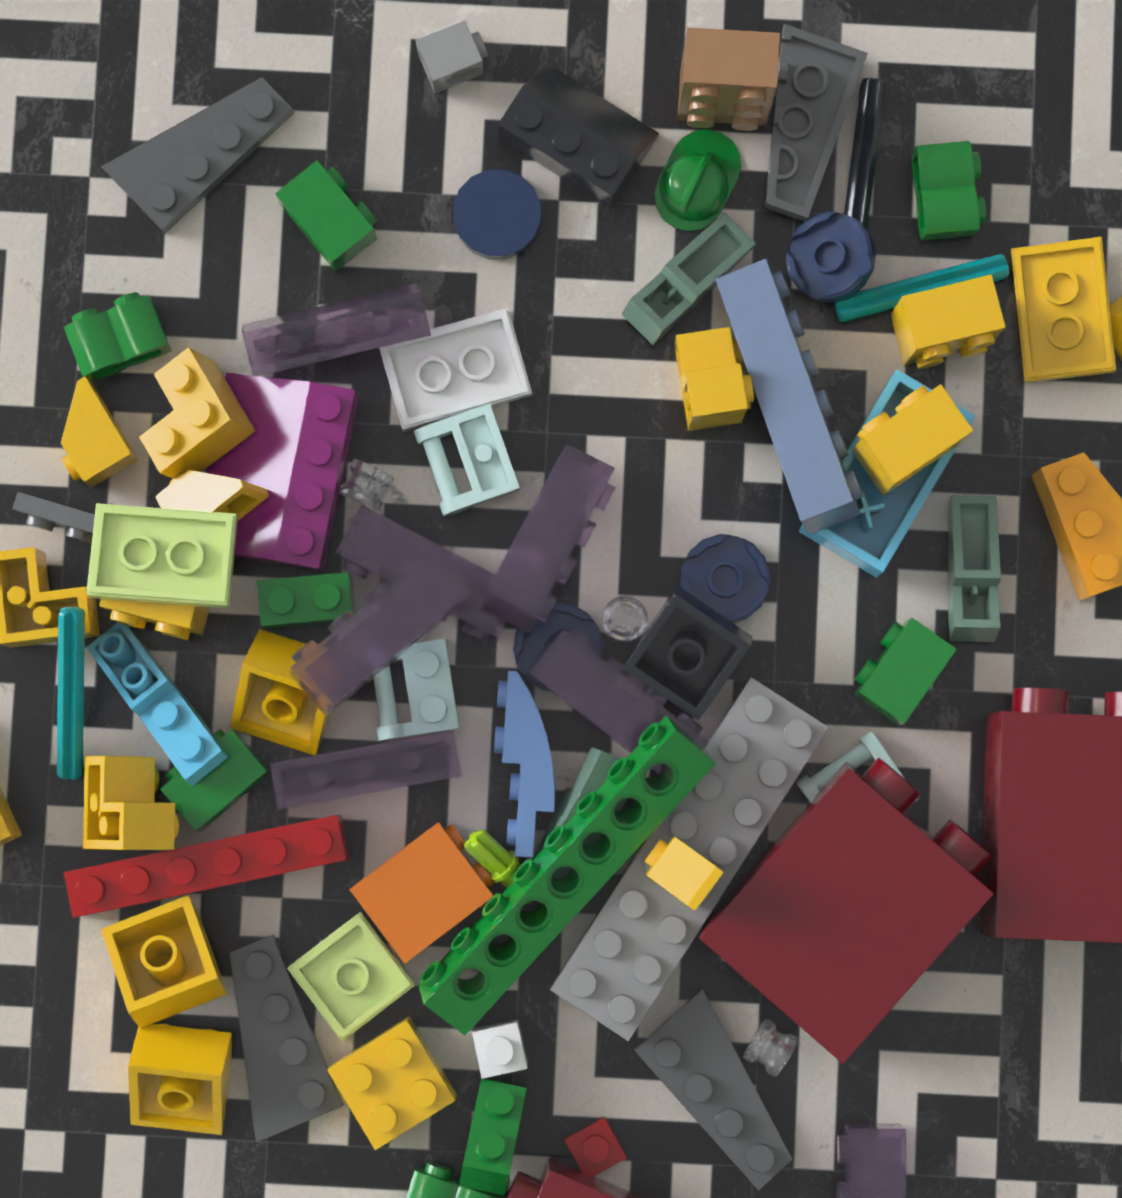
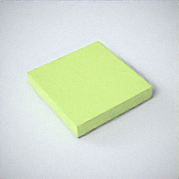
[287,911,416,1041]

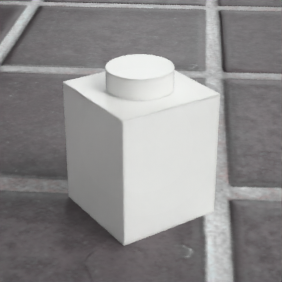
[472,1018,528,1079]

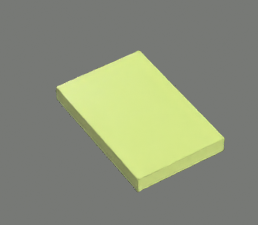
[86,503,238,608]

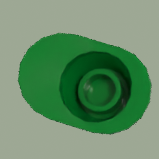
[654,129,741,232]

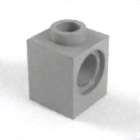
[415,20,488,94]

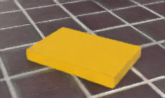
[1011,237,1116,383]

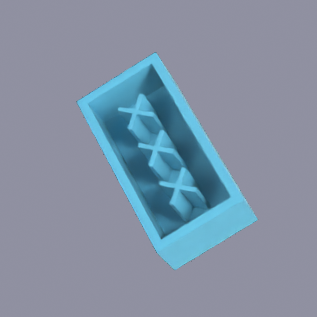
[798,369,976,578]

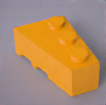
[1031,452,1122,601]

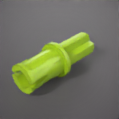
[464,830,532,905]

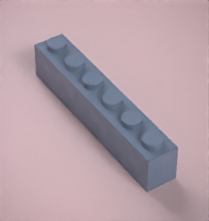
[715,259,864,534]

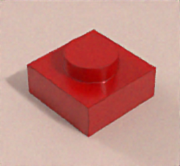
[564,1116,627,1177]

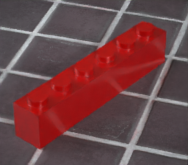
[64,815,351,918]

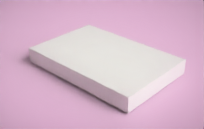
[378,308,532,432]

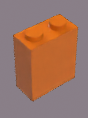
[349,822,495,964]

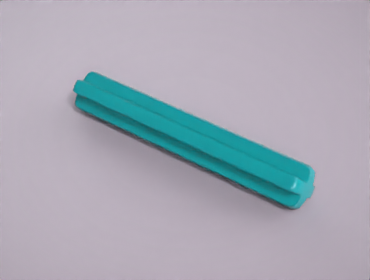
[834,254,1009,322]
[57,606,85,780]

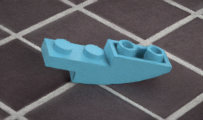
[87,622,228,786]

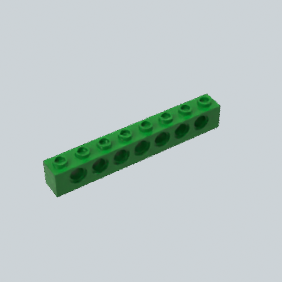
[418,715,716,1036]

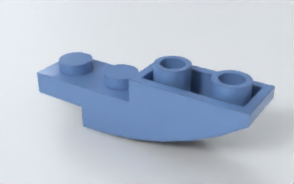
[494,671,555,857]

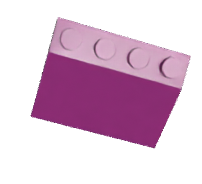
[206,373,359,574]

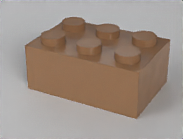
[677,27,780,131]

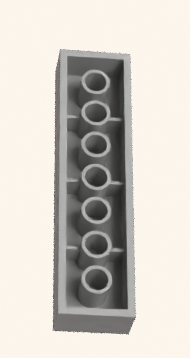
[550,677,829,1041]

